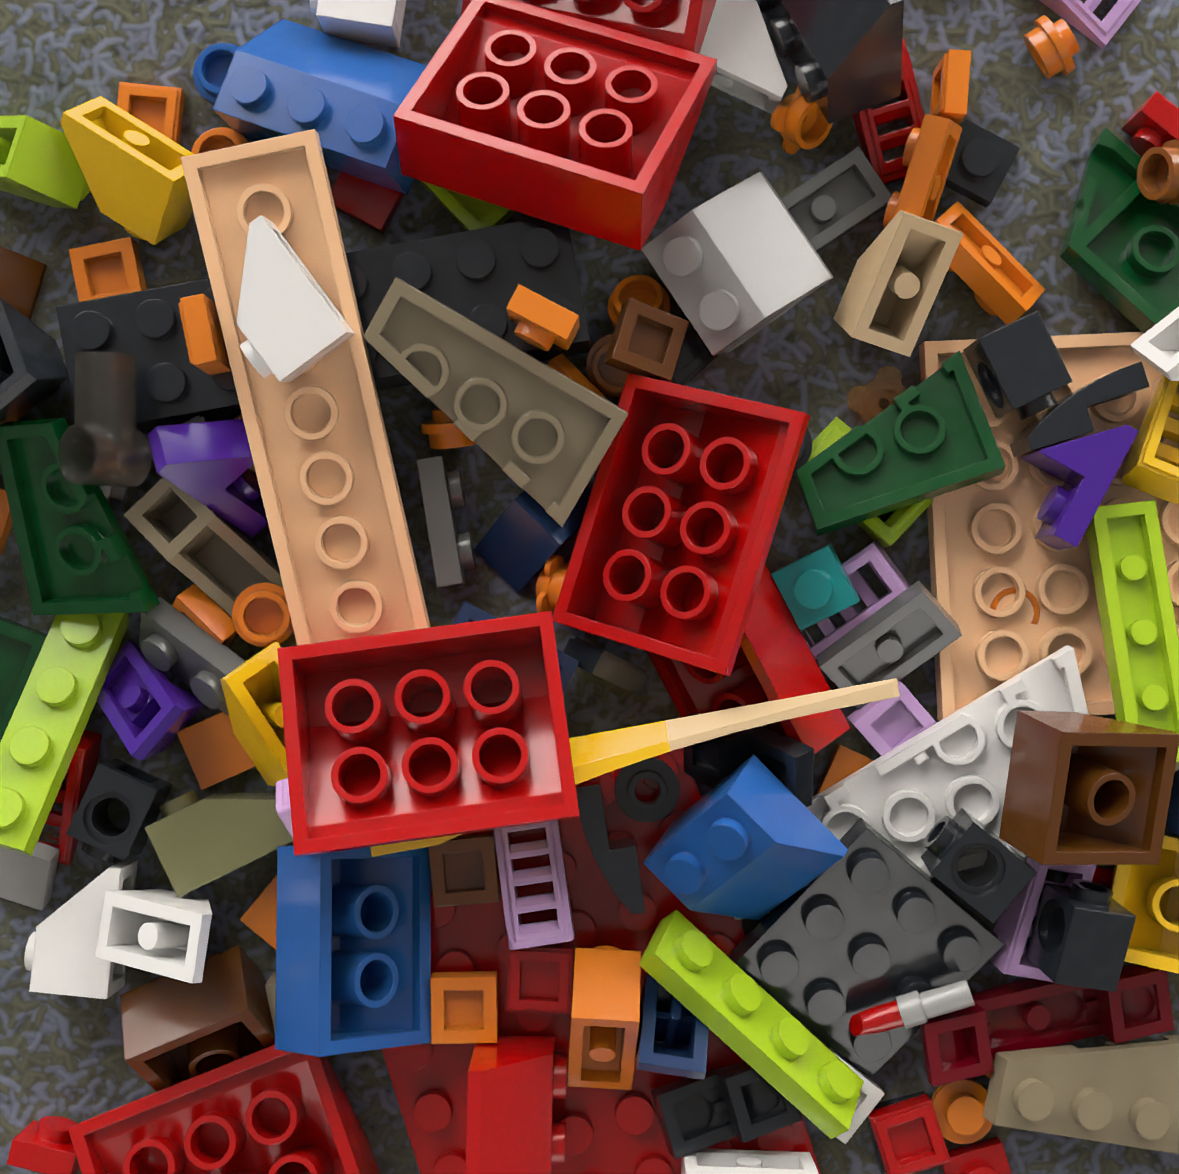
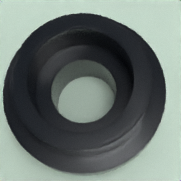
[615,757,680,822]

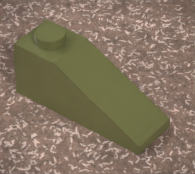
[145,790,293,898]

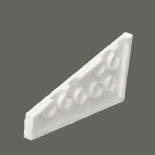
[734,645,1089,920]

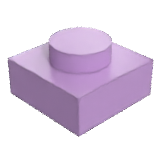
[847,680,937,756]

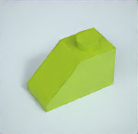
[0,115,90,209]

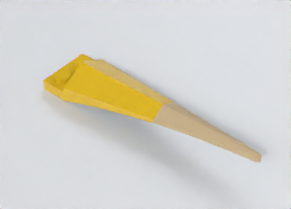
[370,678,900,857]

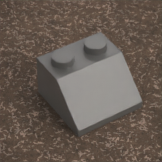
[642,172,834,356]

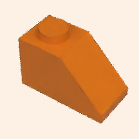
[567,946,641,1090]

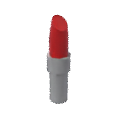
[849,979,975,1036]

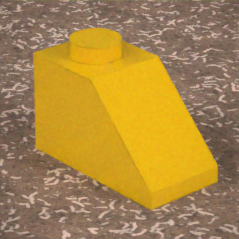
[60,96,194,245]
[220,642,288,786]

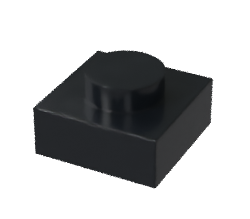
[945,119,1020,208]

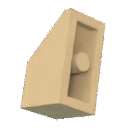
[833,210,963,357]

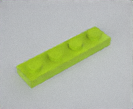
[1086,500,1179,762]
[0,613,131,856]
[638,910,864,1139]

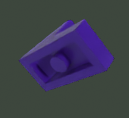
[148,419,268,538]
[1021,425,1138,550]
[97,640,204,761]

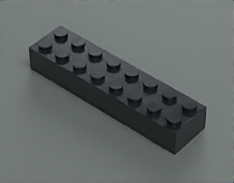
[56,218,590,441]

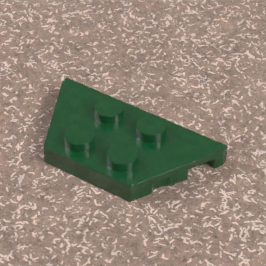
[1060,128,1179,333]

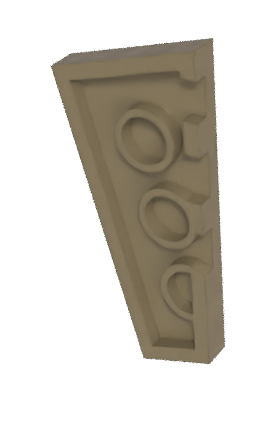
[363,277,628,527]
[983,1034,1179,1154]

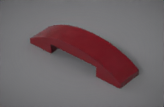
[920,965,1174,1087]

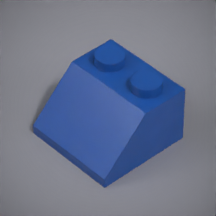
[643,754,848,921]

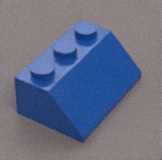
[212,19,427,195]
[275,846,431,1057]

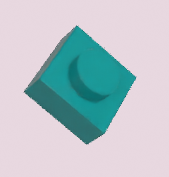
[771,543,860,631]

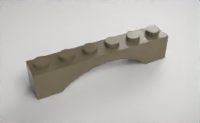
[124,477,297,649]

